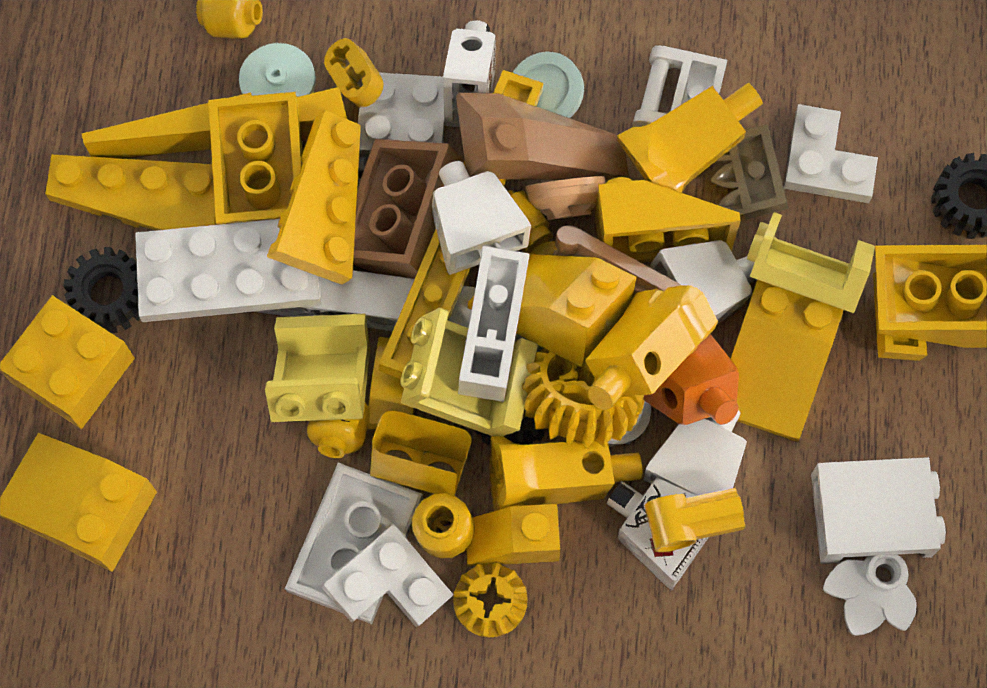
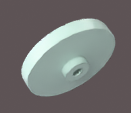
[239,43,316,97]
[513,52,584,118]

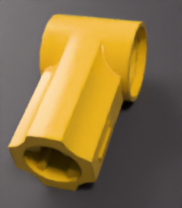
[644,488,745,552]

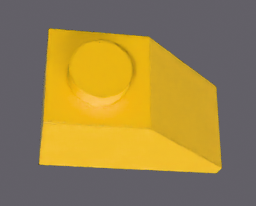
[466,504,560,567]

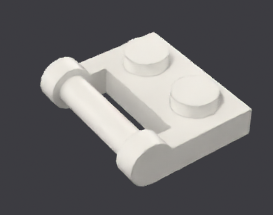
[633,45,727,127]

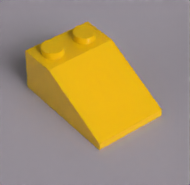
[208,92,303,225]
[595,177,741,263]
[874,245,987,348]
[467,254,636,368]
[731,279,844,442]
[0,433,157,572]

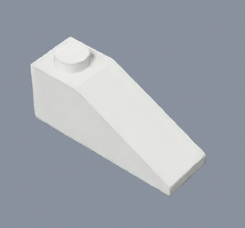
[458,246,530,402]

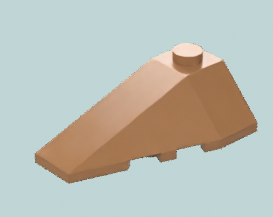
[456,93,629,180]

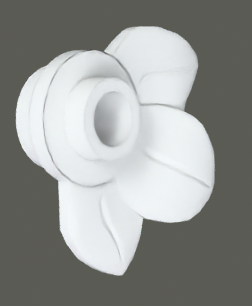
[823,554,916,636]

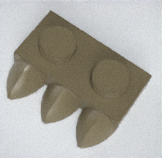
[711,124,789,220]

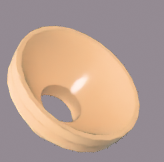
[526,176,606,220]

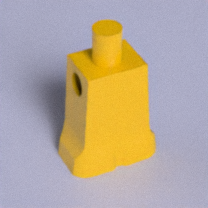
[617,83,763,193]
[585,285,718,410]
[489,436,642,511]

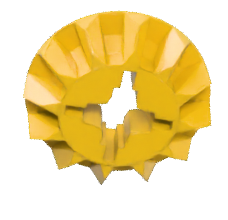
[453,562,528,637]

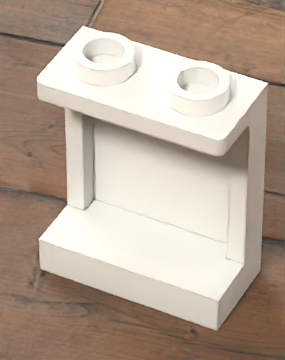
[811,457,946,564]

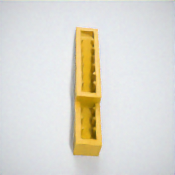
[82,87,347,158]

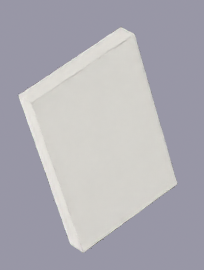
[285,463,423,624]

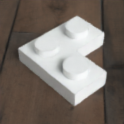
[784,104,878,203]
[321,524,453,627]

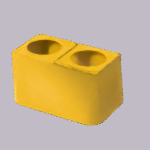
[370,410,472,496]

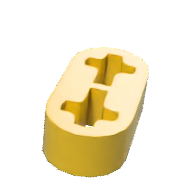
[324,38,384,108]

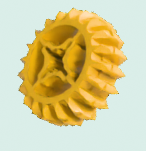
[522,348,645,449]

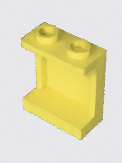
[747,212,875,313]
[401,308,538,436]
[265,313,370,422]

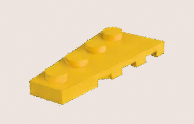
[267,110,361,285]
[45,154,216,231]

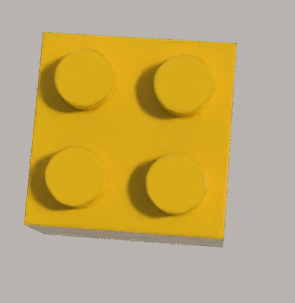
[0,295,135,430]

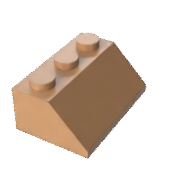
[353,139,464,279]

